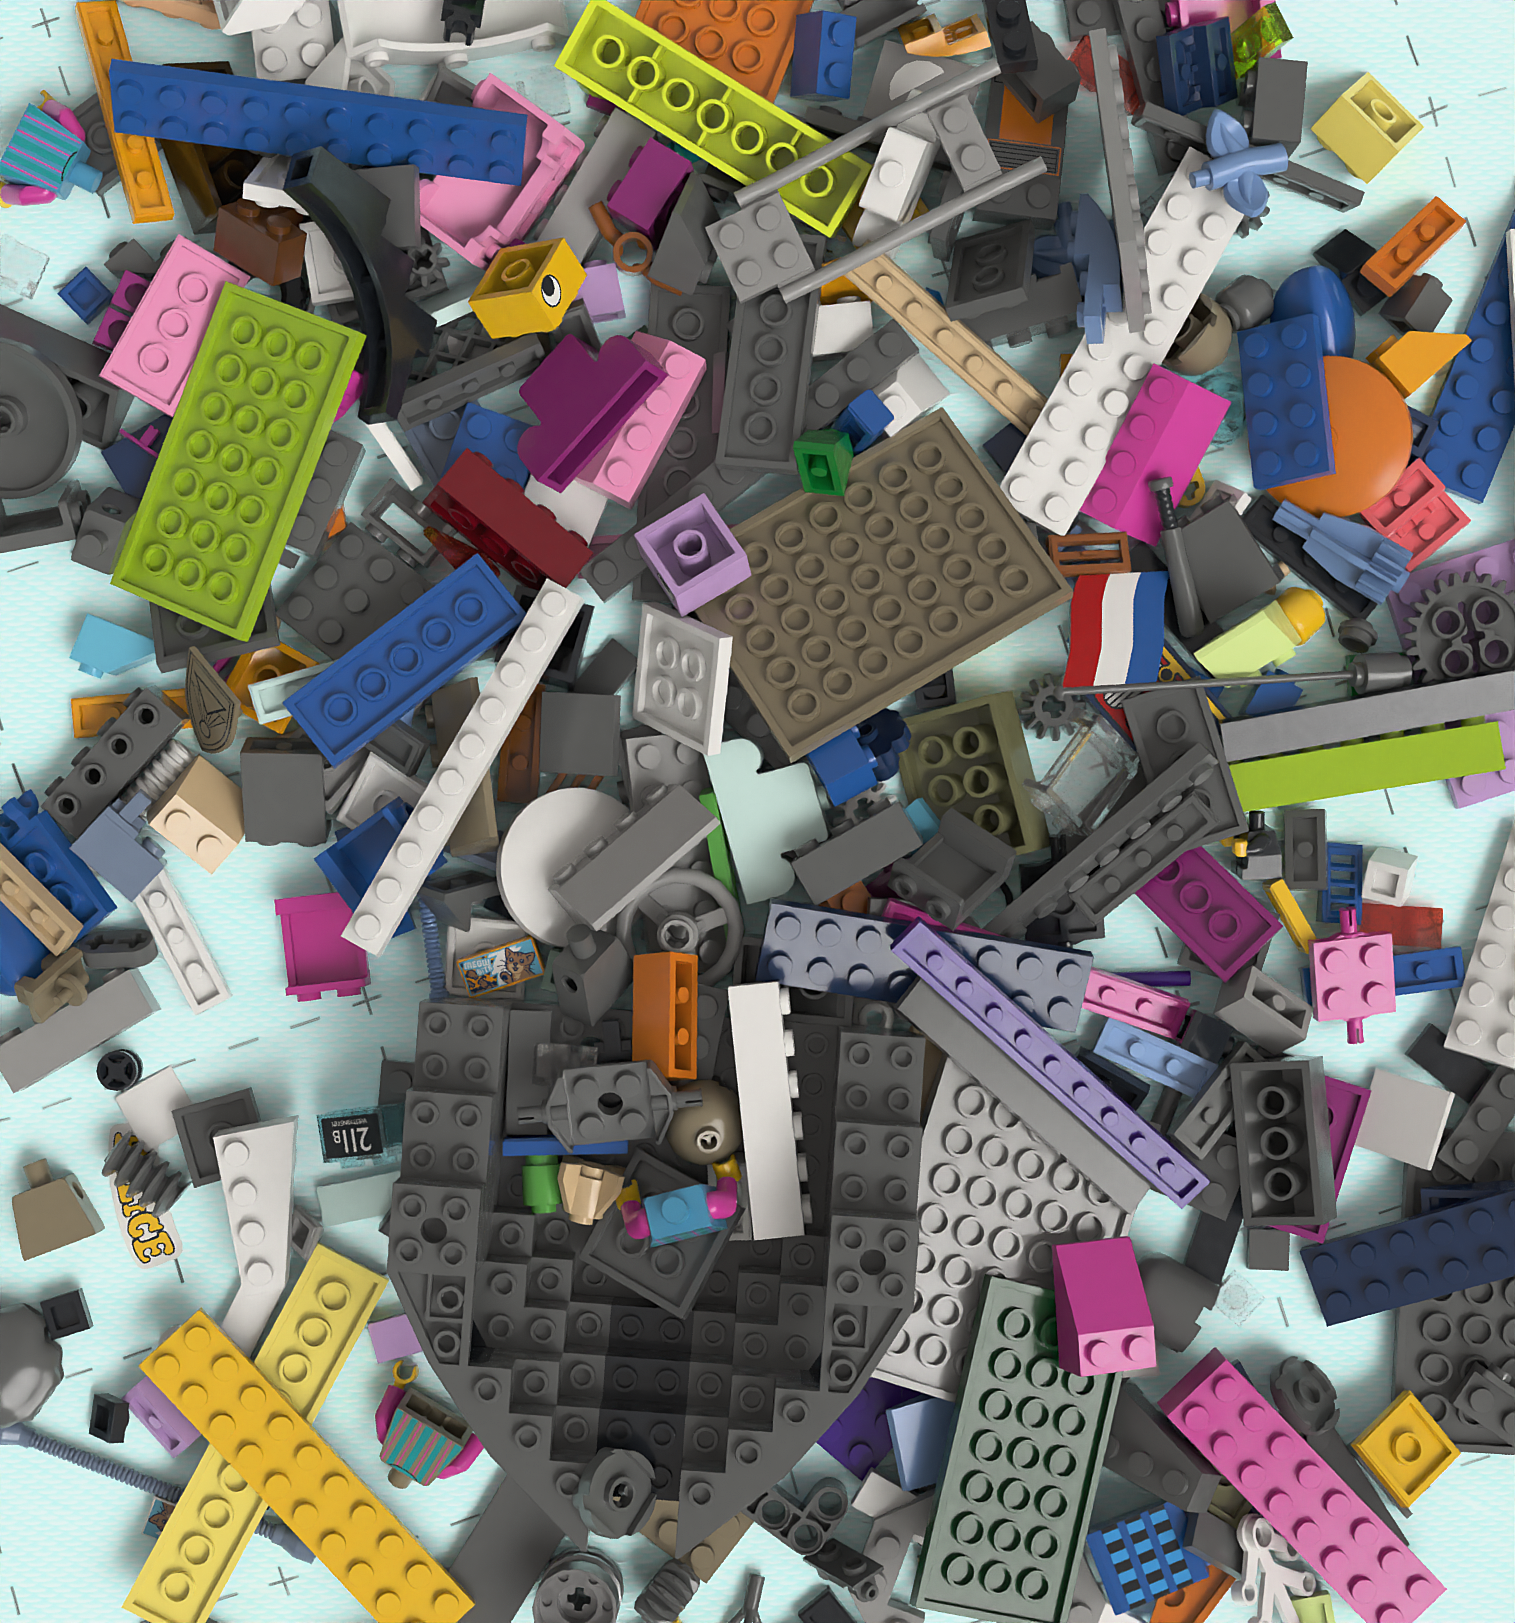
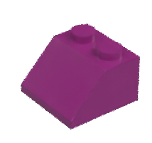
[607,137,694,252]

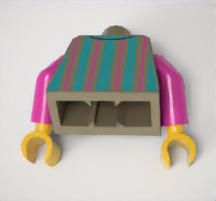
[375,1360,484,1489]

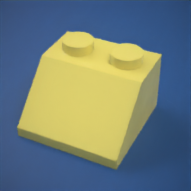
[1310,72,1424,184]

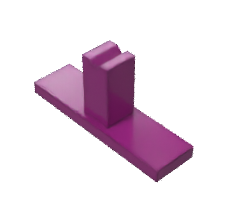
[119,425,160,459]

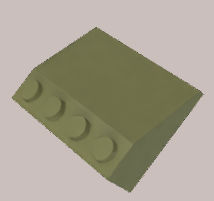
[898,690,1050,856]

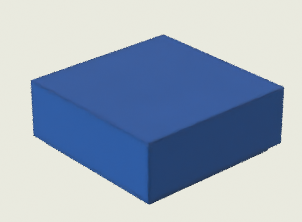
[57,267,114,325]

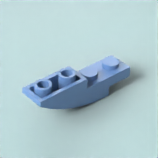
[1067,193,1124,344]

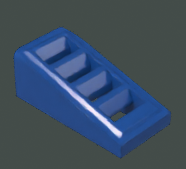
[830,389,894,458]
[1316,842,1363,925]

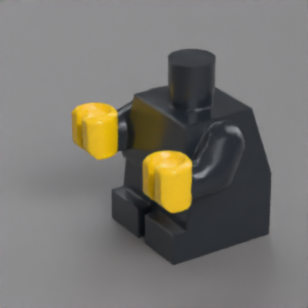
[1219,810,1282,880]

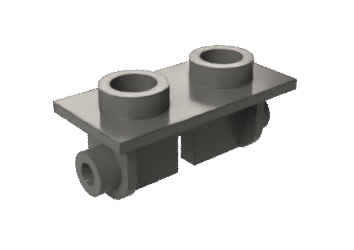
[802,1538,884,1602]

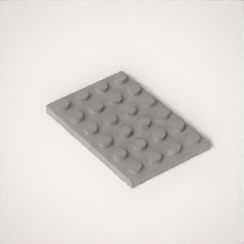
[1089,28,1152,333]

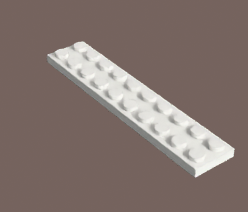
[999,147,1244,536]

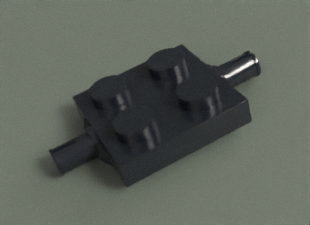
[1018,833,1105,948]

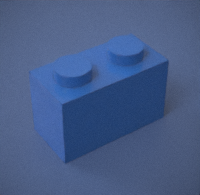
[790,10,856,102]

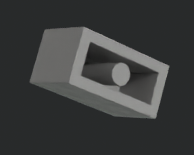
[1213,965,1314,1056]

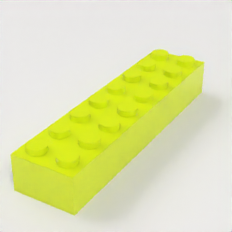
[554,0,873,238]

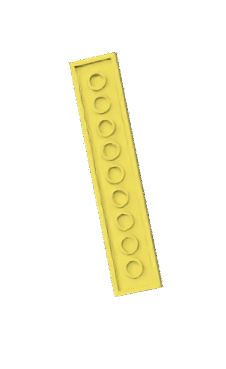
[121,1242,390,1623]

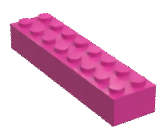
[1157,1347,1447,1623]

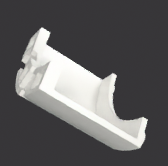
[337,0,570,69]

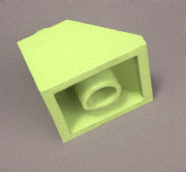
[1194,600,1302,688]

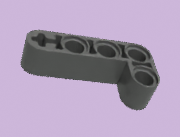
[741,1477,848,1556]

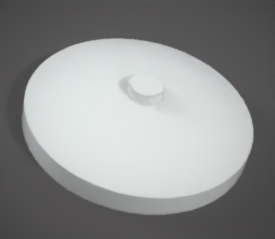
[496,788,642,949]

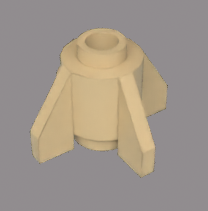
[557,1155,626,1225]

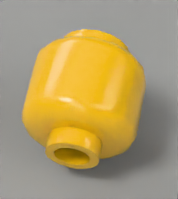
[1275,587,1325,646]

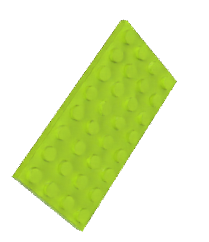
[110,281,367,642]

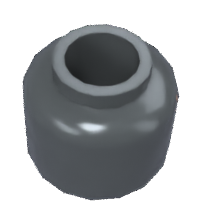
[1214,274,1274,334]

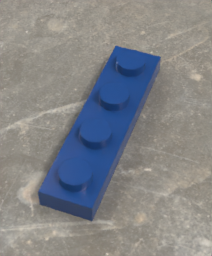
[1299,946,1465,1006]

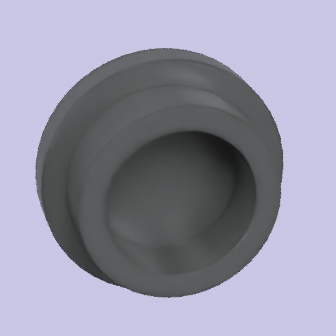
[1338,618,1378,653]

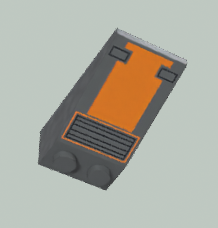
[972,75,1069,231]

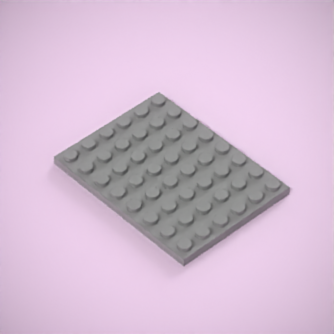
[870,1053,1161,1403]

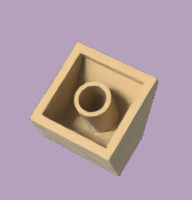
[146,754,245,875]

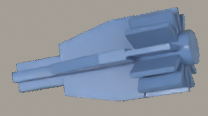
[1272,499,1414,605]

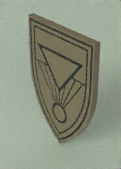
[185,646,243,754]

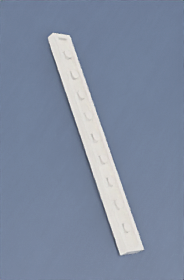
[341,579,585,958]

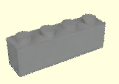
[533,107,659,269]
[0,968,162,1094]

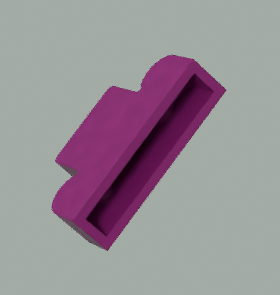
[517,334,669,493]

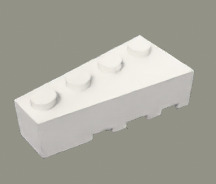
[213,1115,299,1297]

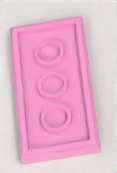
[99,234,251,418]

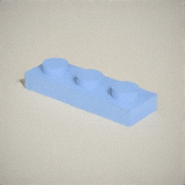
[1091,1017,1219,1098]

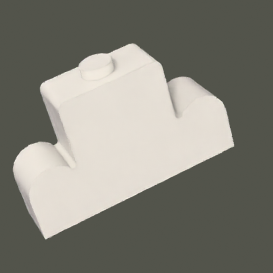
[852,89,941,260]

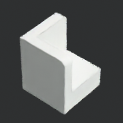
[1361,847,1419,907]

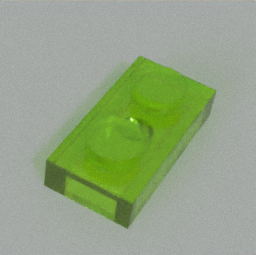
[1231,2,1294,80]

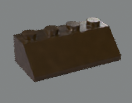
[159,61,263,235]

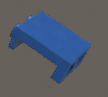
[314,796,448,913]

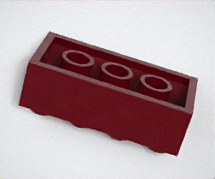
[422,448,594,591]

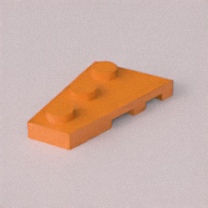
[1149,1564,1236,1623]

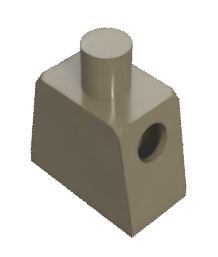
[11,1158,106,1261]

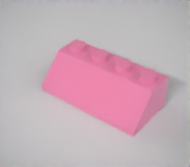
[574,331,707,510]

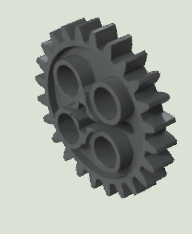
[1400,571,1515,683]

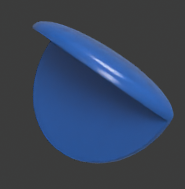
[1270,265,1356,358]
[0,901,51,997]

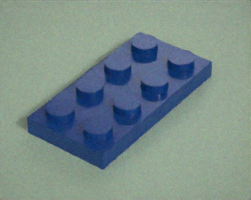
[1237,313,1336,490]

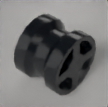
[96,1049,144,1091]

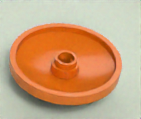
[1248,356,1413,518]

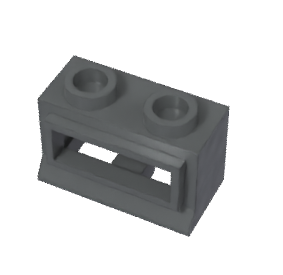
[361,478,458,569]

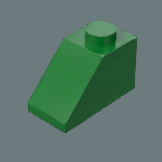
[793,429,853,496]

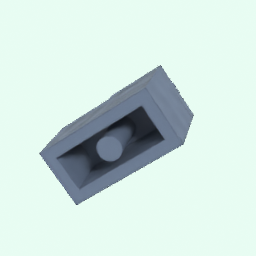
[69,789,167,902]

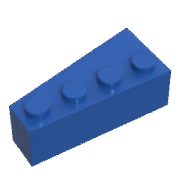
[805,725,878,807]

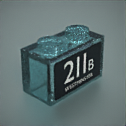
[316,1102,405,1169]

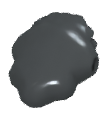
[0,1303,64,1428]

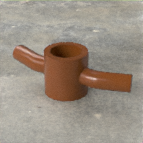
[588,201,682,296]

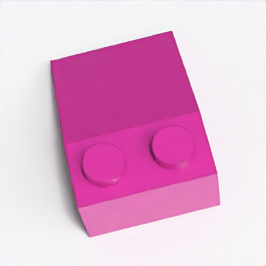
[1052,1236,1156,1377]

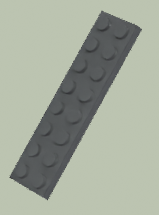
[632,283,731,604]

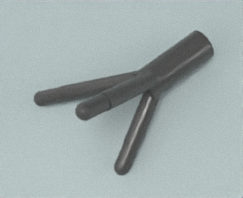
[728,1573,765,1623]

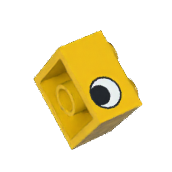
[468,237,587,339]

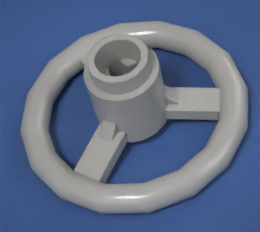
[615,867,744,987]

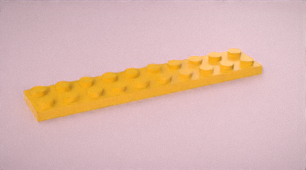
[138,1307,475,1623]

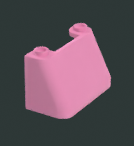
[419,73,585,271]

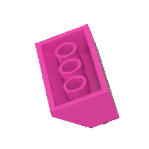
[1079,363,1232,547]

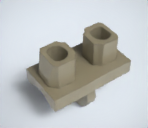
[14,946,90,1024]

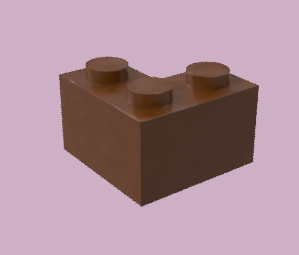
[213,198,307,287]

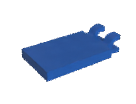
[0,789,118,948]

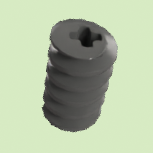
[101,1130,192,1218]

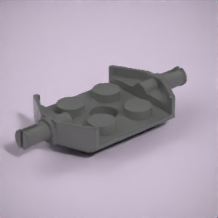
[517,1059,703,1154]

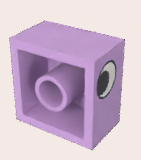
[634,493,752,617]

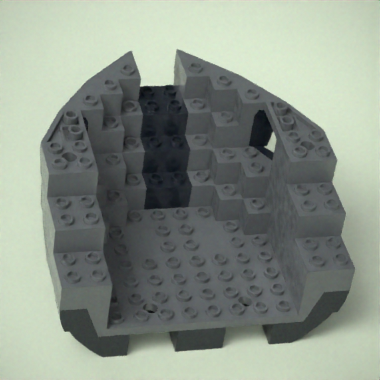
[386,997,926,1559]

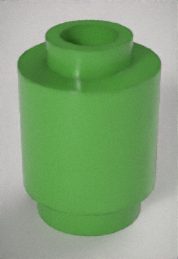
[521,1155,563,1213]

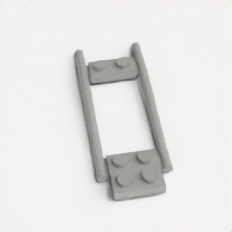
[705,58,1047,304]

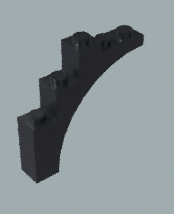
[282,146,438,425]

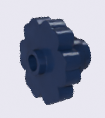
[856,708,912,782]

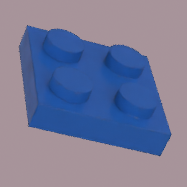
[440,402,533,489]

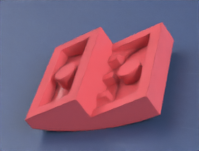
[1358,458,1471,573]

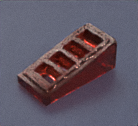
[423,526,501,577]

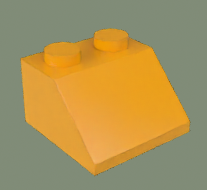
[1365,331,1472,399]

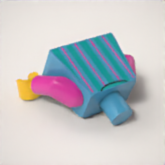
[0,90,103,209]
[615,1154,742,1248]

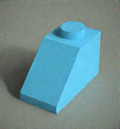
[69,613,156,679]

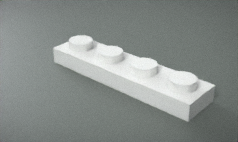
[134,866,233,1016]

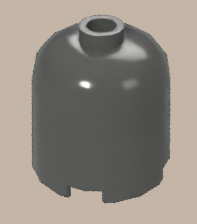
[1137,1252,1221,1353]

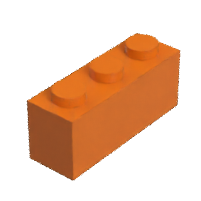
[632,951,698,1081]

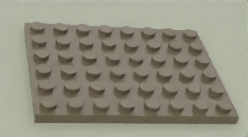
[693,407,1073,763]

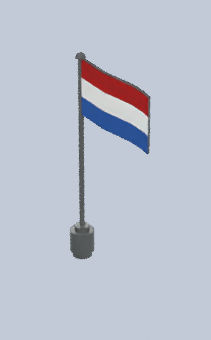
[1053,571,1412,700]

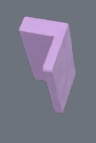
[121,1376,201,1459]

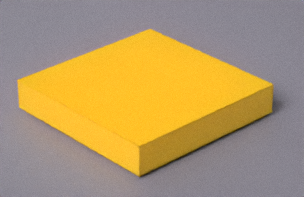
[1350,1390,1461,1508]

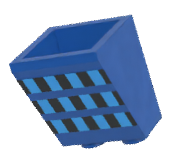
[1086,1499,1211,1616]

